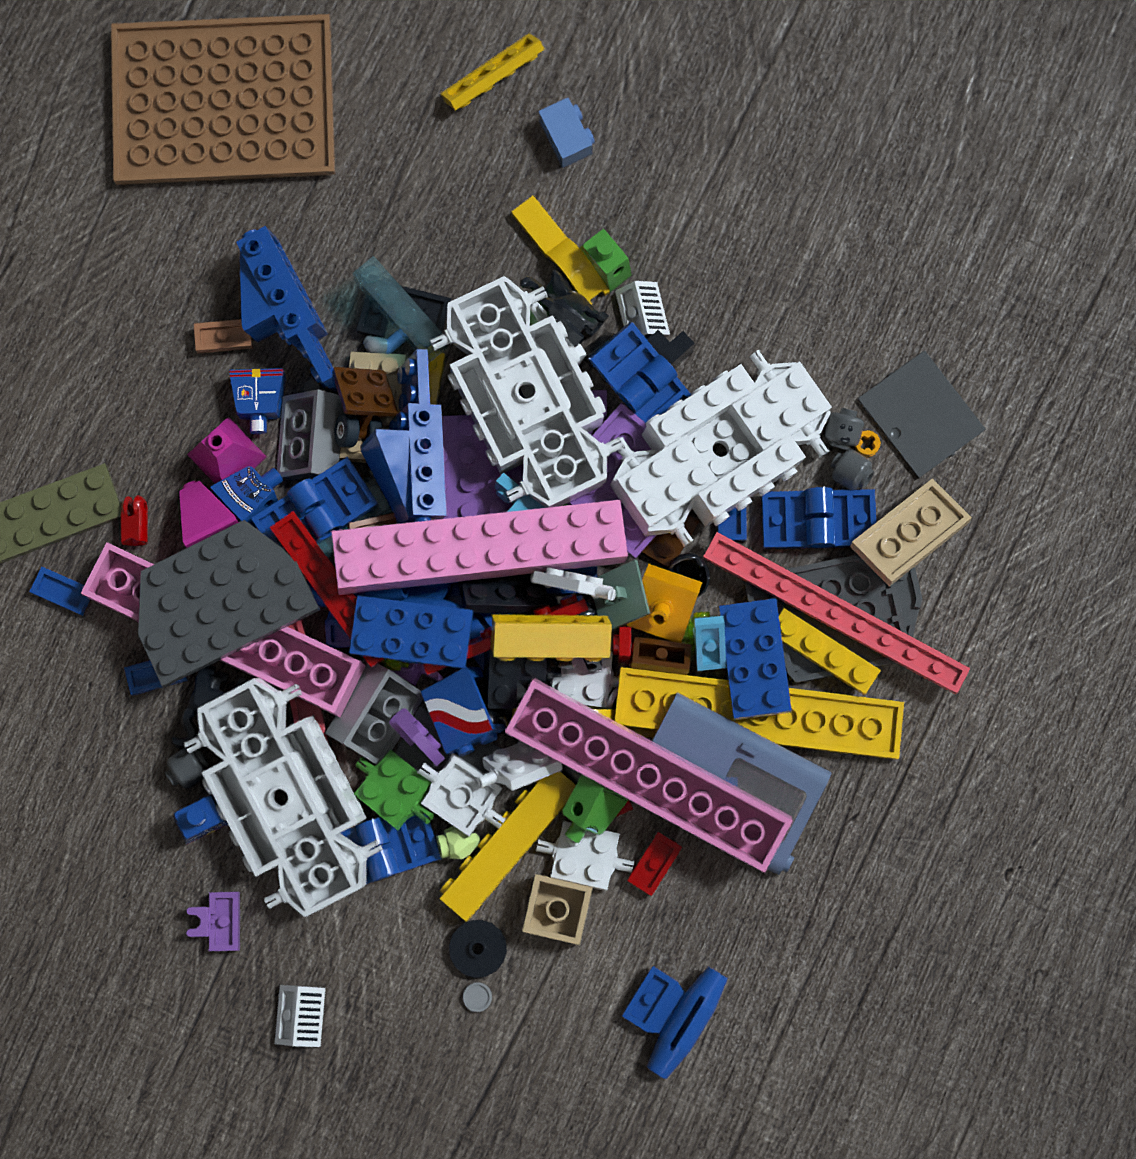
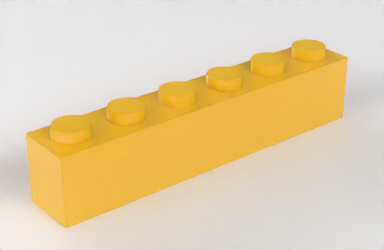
[440,771,576,922]

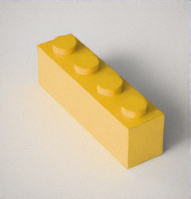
[491,615,612,661]

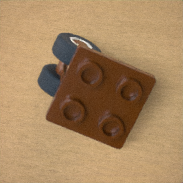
[332,367,398,448]

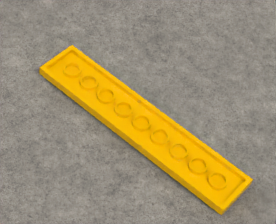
[614,667,904,760]

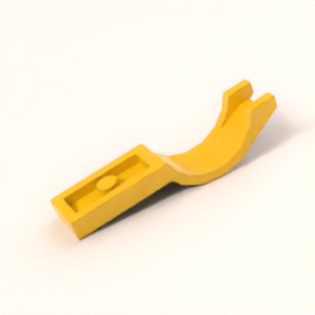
[511,196,610,305]

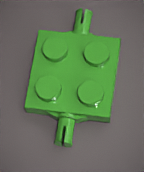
[354,750,434,830]

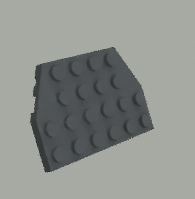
[138,520,320,687]
[743,555,922,684]

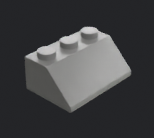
[277,389,344,481]
[325,664,423,765]

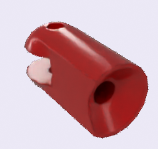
[121,495,148,546]

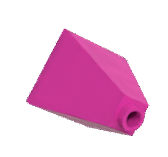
[187,417,267,484]
[179,481,239,548]

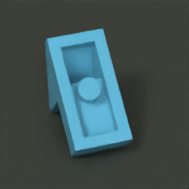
[494,473,546,512]
[693,616,726,671]

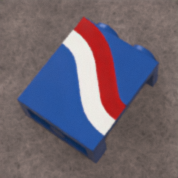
[421,666,506,757]

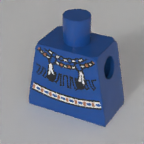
[210,466,283,528]

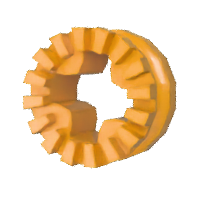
[854,430,881,458]

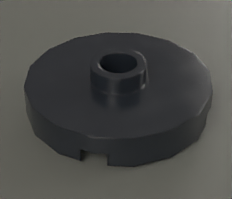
[449,919,507,978]

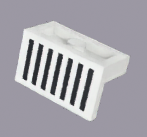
[615,281,670,338]
[275,985,325,1047]

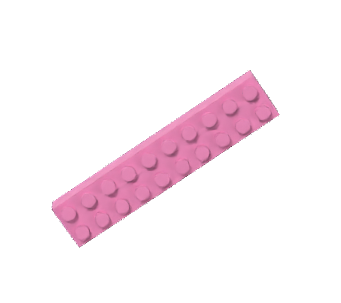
[332,500,628,595]
[81,543,365,717]
[505,679,793,872]

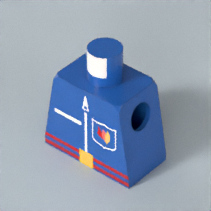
[230,368,286,434]
[174,795,228,845]

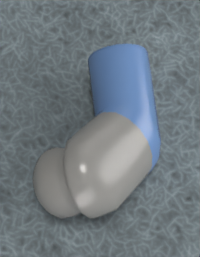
[363,330,406,354]

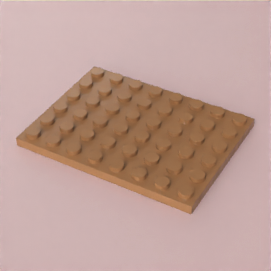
[111,14,335,184]

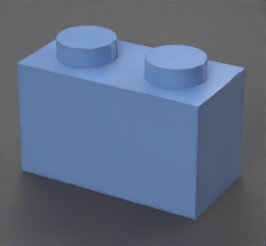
[538,98,595,168]

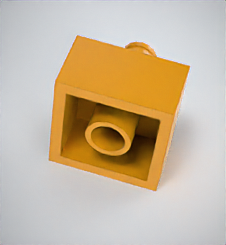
[627,564,702,643]

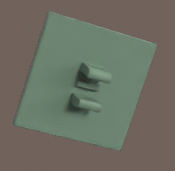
[594,560,650,631]

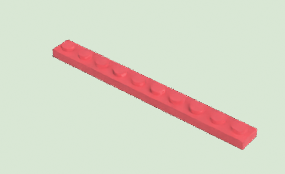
[703,532,970,695]

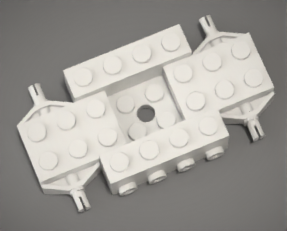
[430,276,624,508]
[610,350,832,547]
[184,678,382,917]

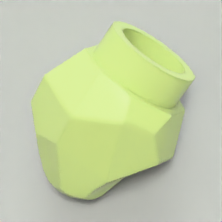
[436,826,480,859]

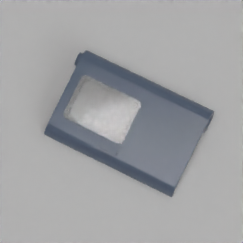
[652,692,832,875]

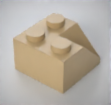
[522,874,593,945]

